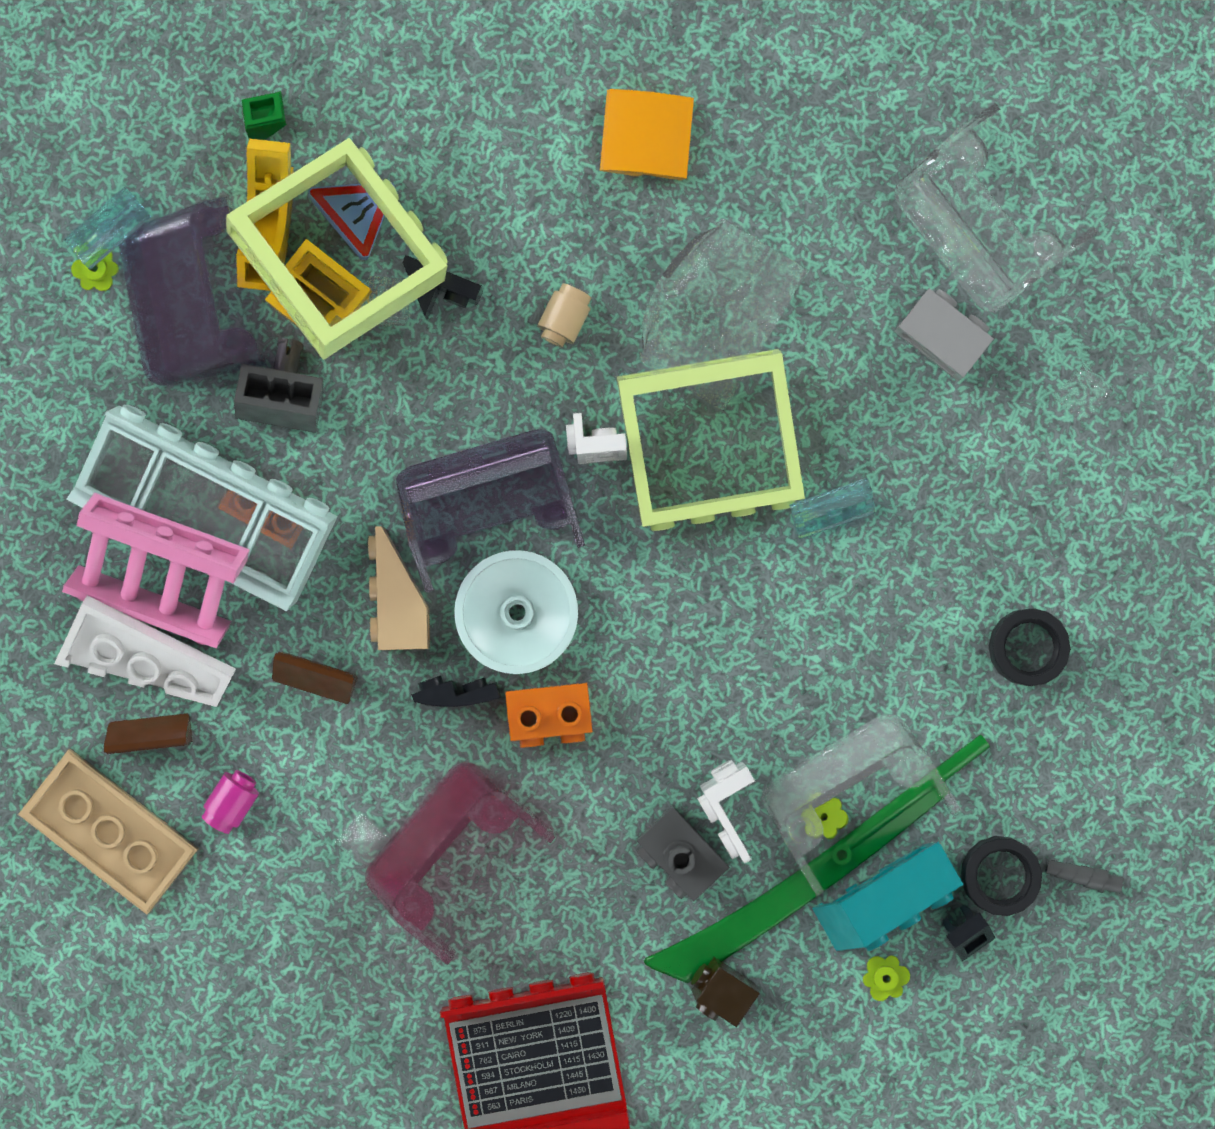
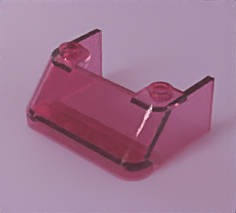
[365,762,557,965]

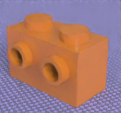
[505,682,593,748]

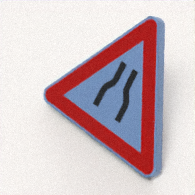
[307,182,395,260]

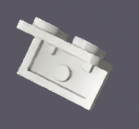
[697,760,755,864]

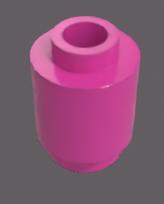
[202,770,259,834]

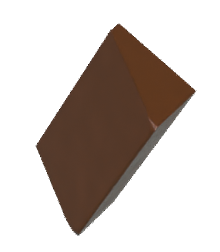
[272,652,358,704]
[103,713,193,754]

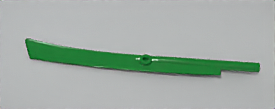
[644,734,990,983]

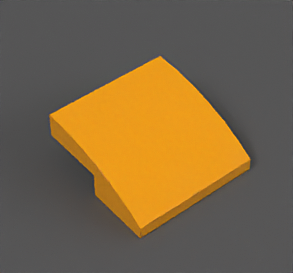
[600,89,694,180]

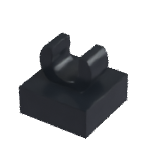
[943,905,995,962]

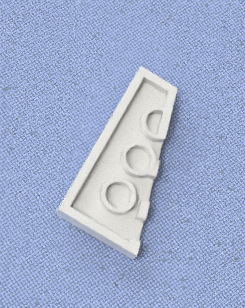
[54,595,236,707]

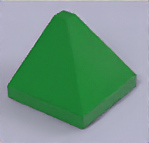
[241,91,287,140]

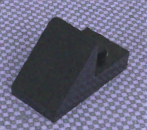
[402,255,483,320]

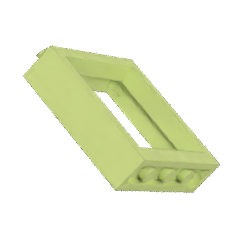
[226,138,448,360]
[617,349,805,531]

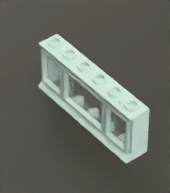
[66,405,338,611]

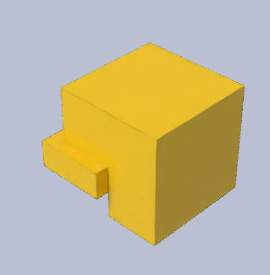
[265,239,372,329]

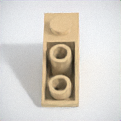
[368,526,430,650]

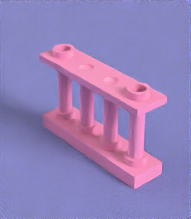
[62,493,250,649]

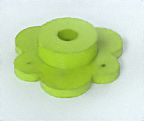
[71,247,119,291]
[801,795,849,839]
[863,955,910,1001]

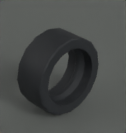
[988,608,1071,686]
[961,836,1042,916]

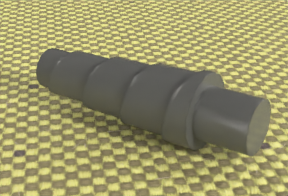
[1045,860,1124,894]

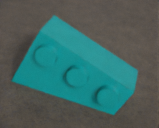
[812,841,964,951]

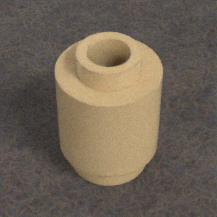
[537,283,591,348]

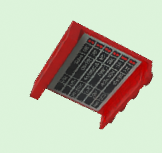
[440,972,630,1129]

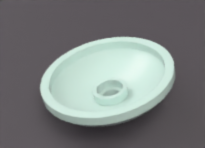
[455,550,578,674]

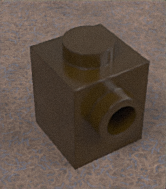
[691,957,760,1027]

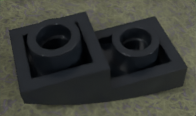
[411,675,502,707]

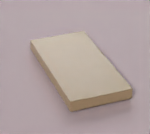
[18,749,199,915]

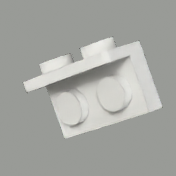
[566,413,627,464]

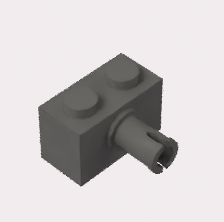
[234,338,324,433]
[636,805,730,902]

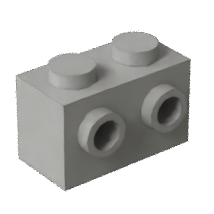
[894,288,994,381]

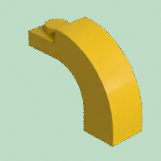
[236,138,294,291]

